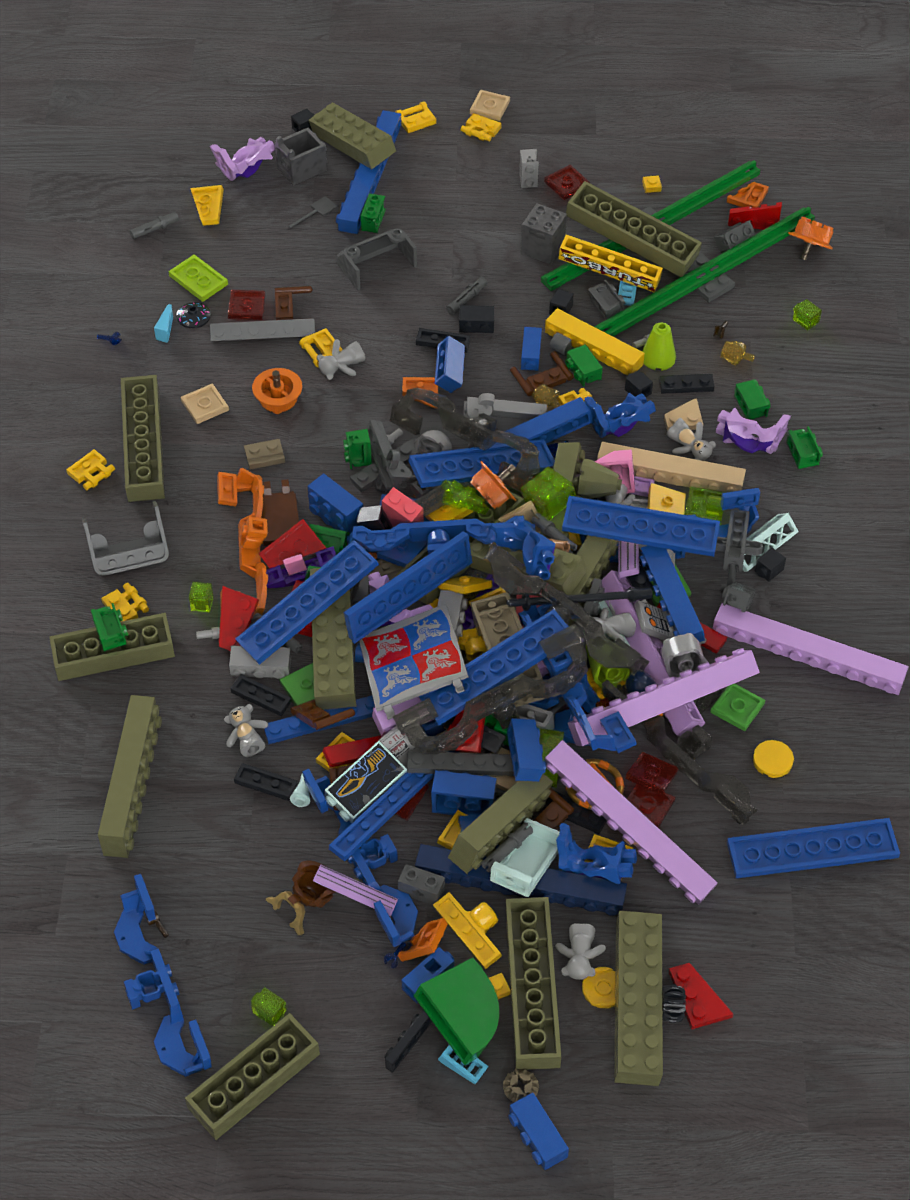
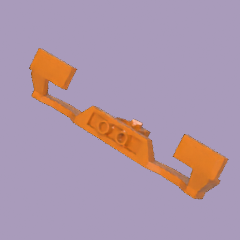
[217,468,268,616]

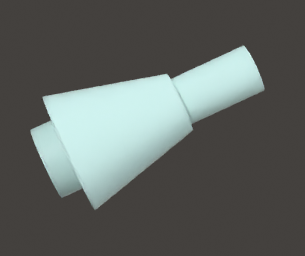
[290,773,310,807]

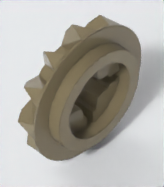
[503,1069,539,1102]

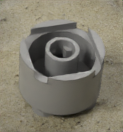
[661,633,706,678]

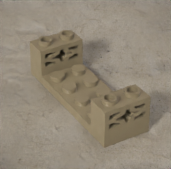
[470,592,545,710]

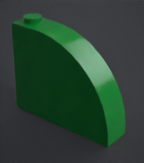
[414,958,499,1066]

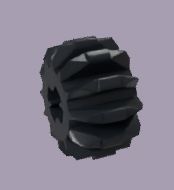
[662,984,686,1023]

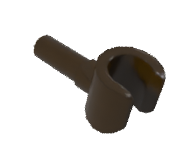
[713,321,728,338]
[145,911,169,938]

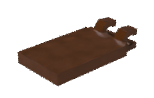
[261,479,299,546]

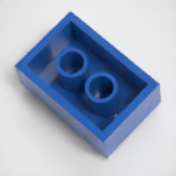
[308,473,363,534]
[431,770,497,815]

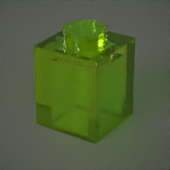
[793,299,822,330]
[189,582,214,612]
[251,987,287,1026]

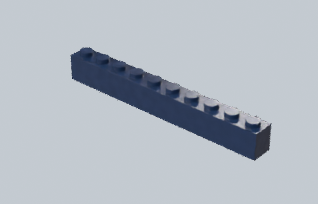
[415,844,627,916]

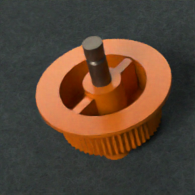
[788,217,834,260]
[252,368,302,414]
[470,461,517,509]

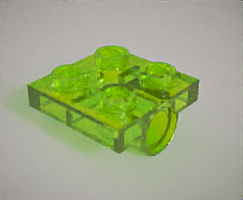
[441,480,489,515]
[685,486,725,525]

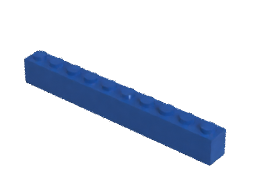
[336,110,402,234]

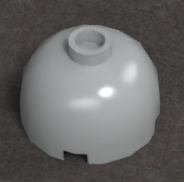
[415,430,452,454]

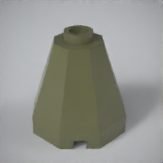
[577,459,622,499]

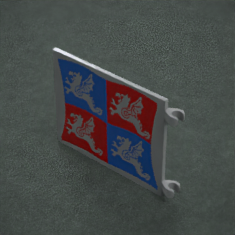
[359,604,469,720]

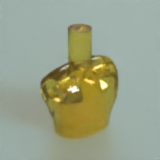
[721,341,755,365]
[532,384,562,408]

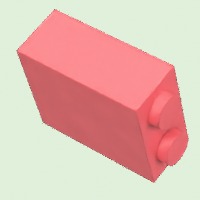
[382,487,424,527]

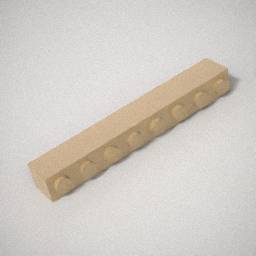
[597,442,746,494]

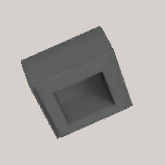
[550,332,572,356]

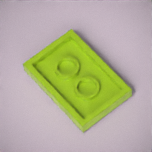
[168,255,228,302]

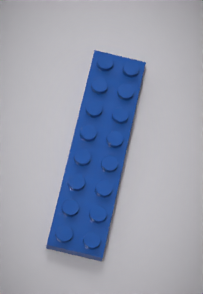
[408,439,555,488]
[562,496,720,557]
[344,531,473,644]
[235,540,379,665]
[418,609,576,726]
[727,818,900,878]

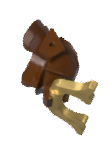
[266,860,336,935]

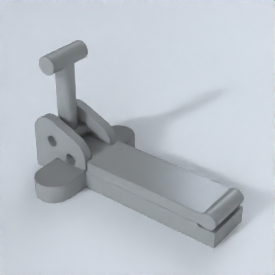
[463,393,547,448]

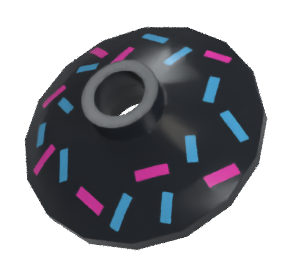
[176,302,211,328]

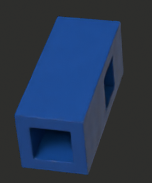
[521,327,542,371]
[402,947,454,1003]

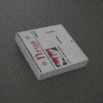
[379,714,434,769]

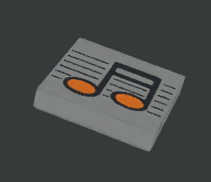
[634,600,674,640]

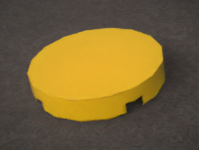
[753,740,794,778]
[582,967,616,1008]

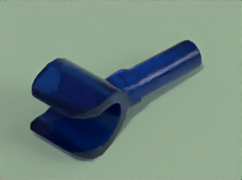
[97,332,122,345]
[384,942,406,968]

